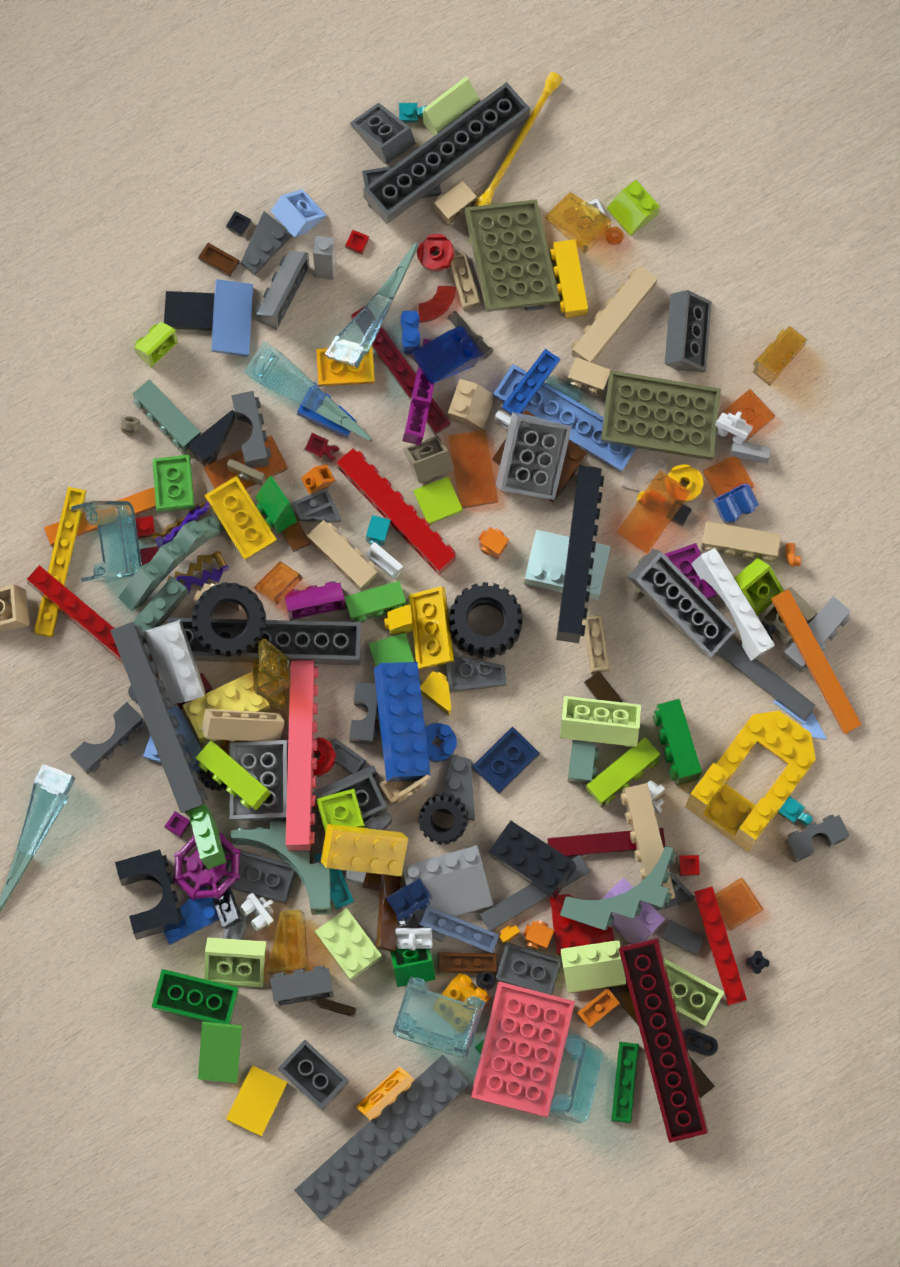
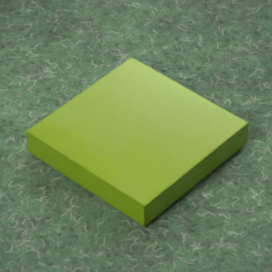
[413,476,463,525]
[316,789,365,833]

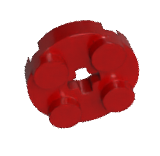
[417,234,455,271]
[313,737,337,777]

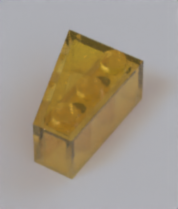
[753,326,807,386]
[266,909,309,975]

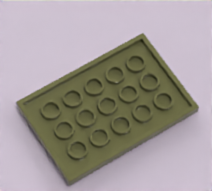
[464,199,560,312]
[601,370,721,460]

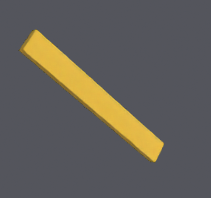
[34,487,87,638]

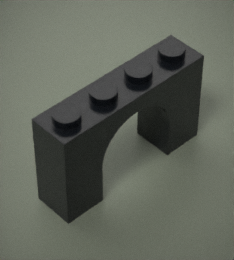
[115,849,183,940]

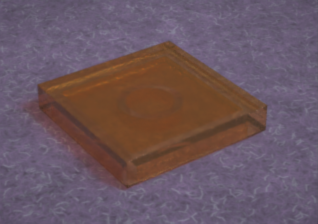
[722,389,775,441]
[702,456,754,497]
[253,561,303,605]
[715,877,764,931]

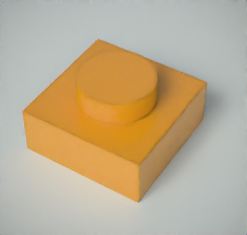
[499,925,520,945]

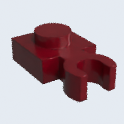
[304,433,340,461]

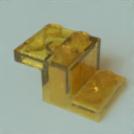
[253,638,291,710]

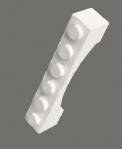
[691,548,775,661]

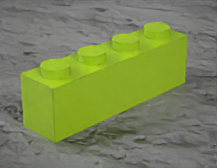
[585,737,661,807]
[196,741,271,810]

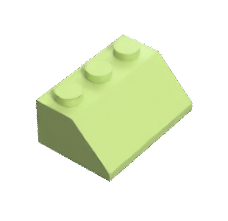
[423,77,480,136]
[204,938,266,987]
[561,940,626,993]

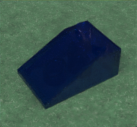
[411,325,482,384]

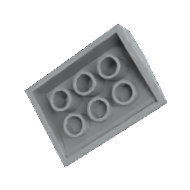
[496,412,572,500]
[230,740,288,822]
[402,845,493,927]

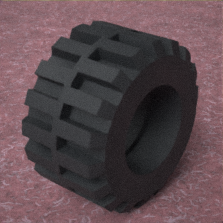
[418,793,469,845]

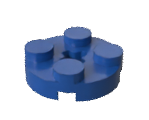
[425,723,457,762]

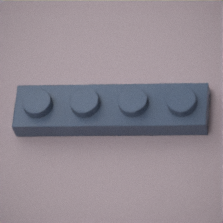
[419,907,499,953]

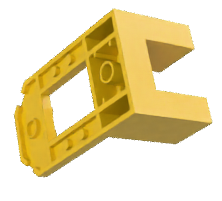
[685,711,816,852]

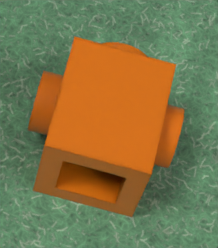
[301,464,336,494]
[478,527,509,559]
[523,920,554,951]

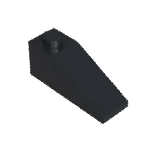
[188,410,236,466]

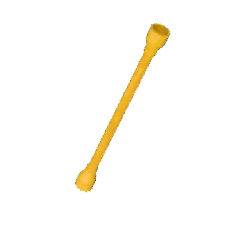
[474,72,563,206]

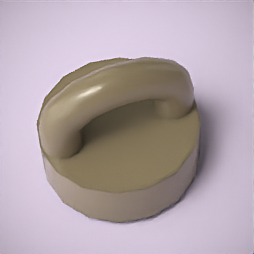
[121,416,140,435]

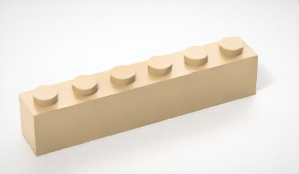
[571,266,658,363]
[621,783,675,900]

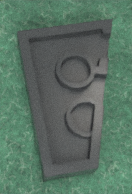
[241,211,292,276]
[446,656,507,692]
[437,755,475,821]

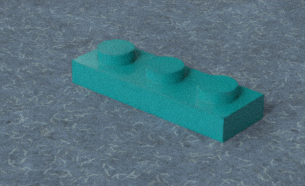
[313,852,354,910]

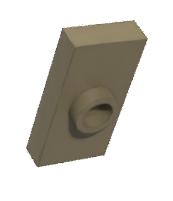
[227,459,265,486]

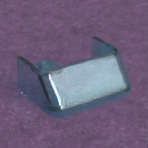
[71,501,142,582]

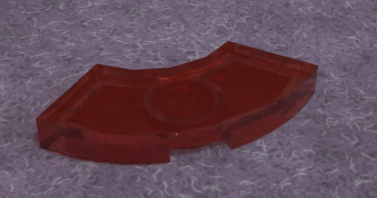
[419,286,456,323]

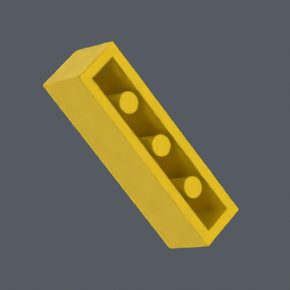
[550,239,588,318]

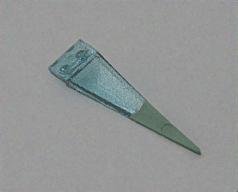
[325,242,419,368]
[244,341,373,441]
[0,764,76,912]

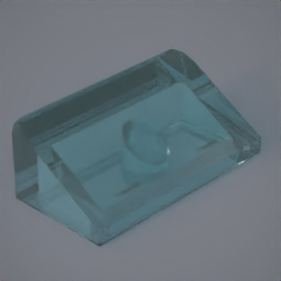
[546,375,584,403]

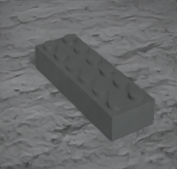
[627,549,736,658]

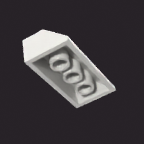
[144,620,205,704]

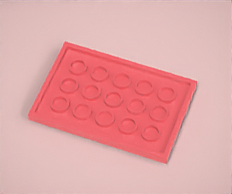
[470,982,575,1118]

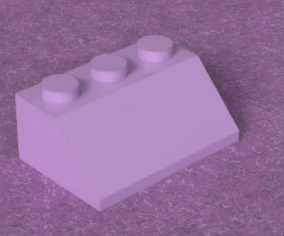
[603,877,665,944]

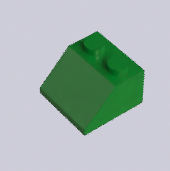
[255,476,297,533]
[390,944,436,987]

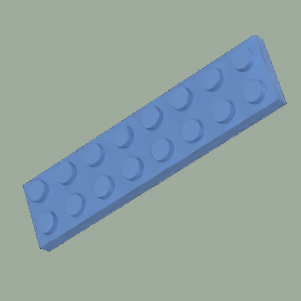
[493,364,637,473]

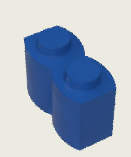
[401,311,420,354]
[713,483,759,523]

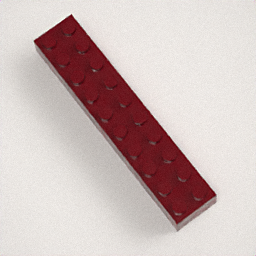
[618,937,709,1143]

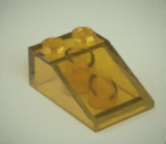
[545,192,612,254]

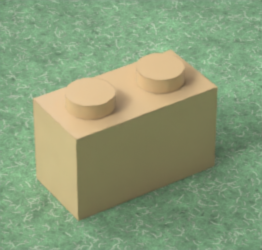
[434,180,477,225]
[567,357,610,396]

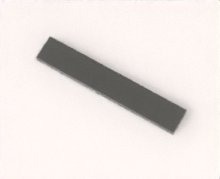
[716,638,815,720]
[480,855,590,931]

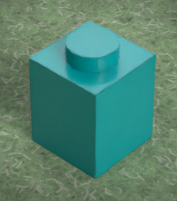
[366,515,391,546]

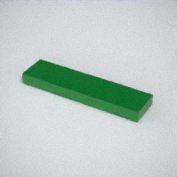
[611,1042,639,1124]

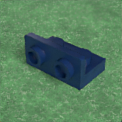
[387,877,433,921]

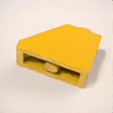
[384,605,413,635]
[420,671,452,715]

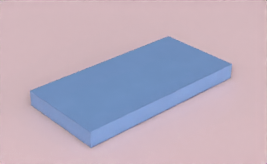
[211,279,253,357]

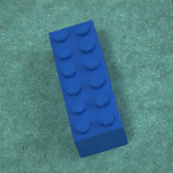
[374,662,431,782]

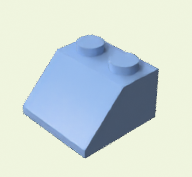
[271,189,327,237]

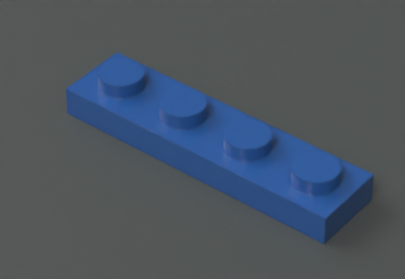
[501,349,560,416]

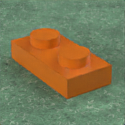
[577,988,620,1029]

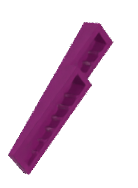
[402,338,442,446]

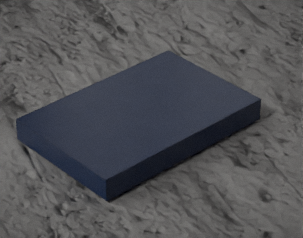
[472,726,540,794]

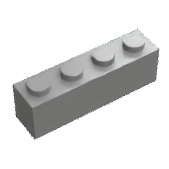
[783,596,851,671]

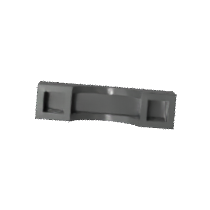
[231,391,271,469]
[70,702,144,775]

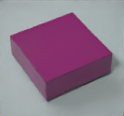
[164,811,191,838]

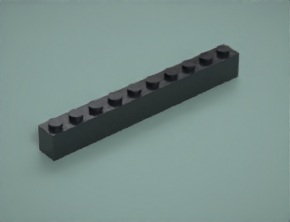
[556,465,604,643]

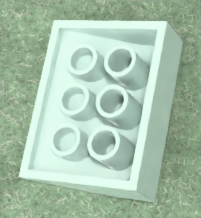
[524,530,611,601]

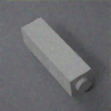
[313,236,336,280]

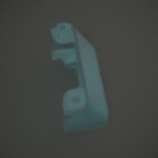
[393,977,486,1058]
[548,1033,603,1123]

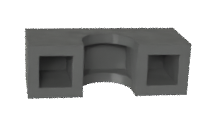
[349,682,379,745]
[785,814,850,863]

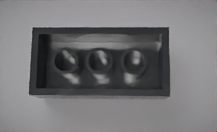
[488,820,577,899]

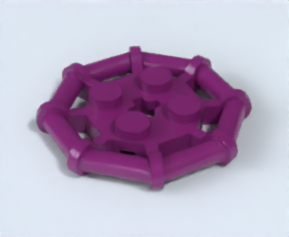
[173,833,241,900]

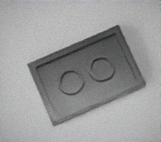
[495,942,562,995]

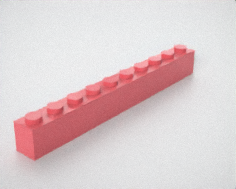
[286,660,319,851]

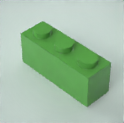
[344,581,406,623]
[188,804,226,870]

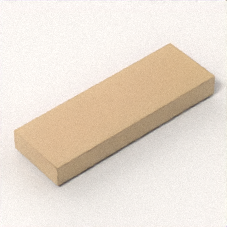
[450,252,481,310]
[583,614,610,673]

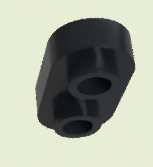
[683,1029,718,1057]

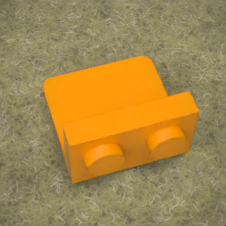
[433,973,491,1031]

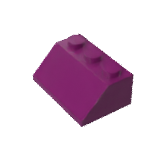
[284,581,345,621]

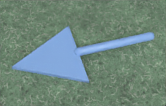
[774,700,827,740]

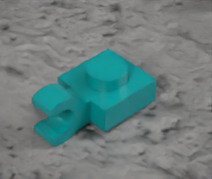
[399,103,427,123]
[778,796,813,826]

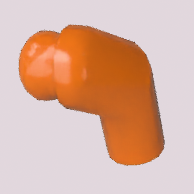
[785,543,801,567]

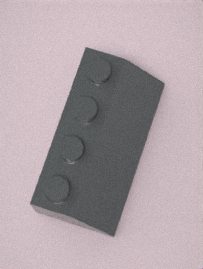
[255,251,310,330]
[665,290,712,372]

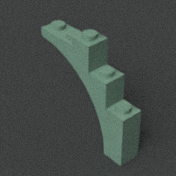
[118,515,224,611]
[231,819,331,915]
[560,846,676,930]

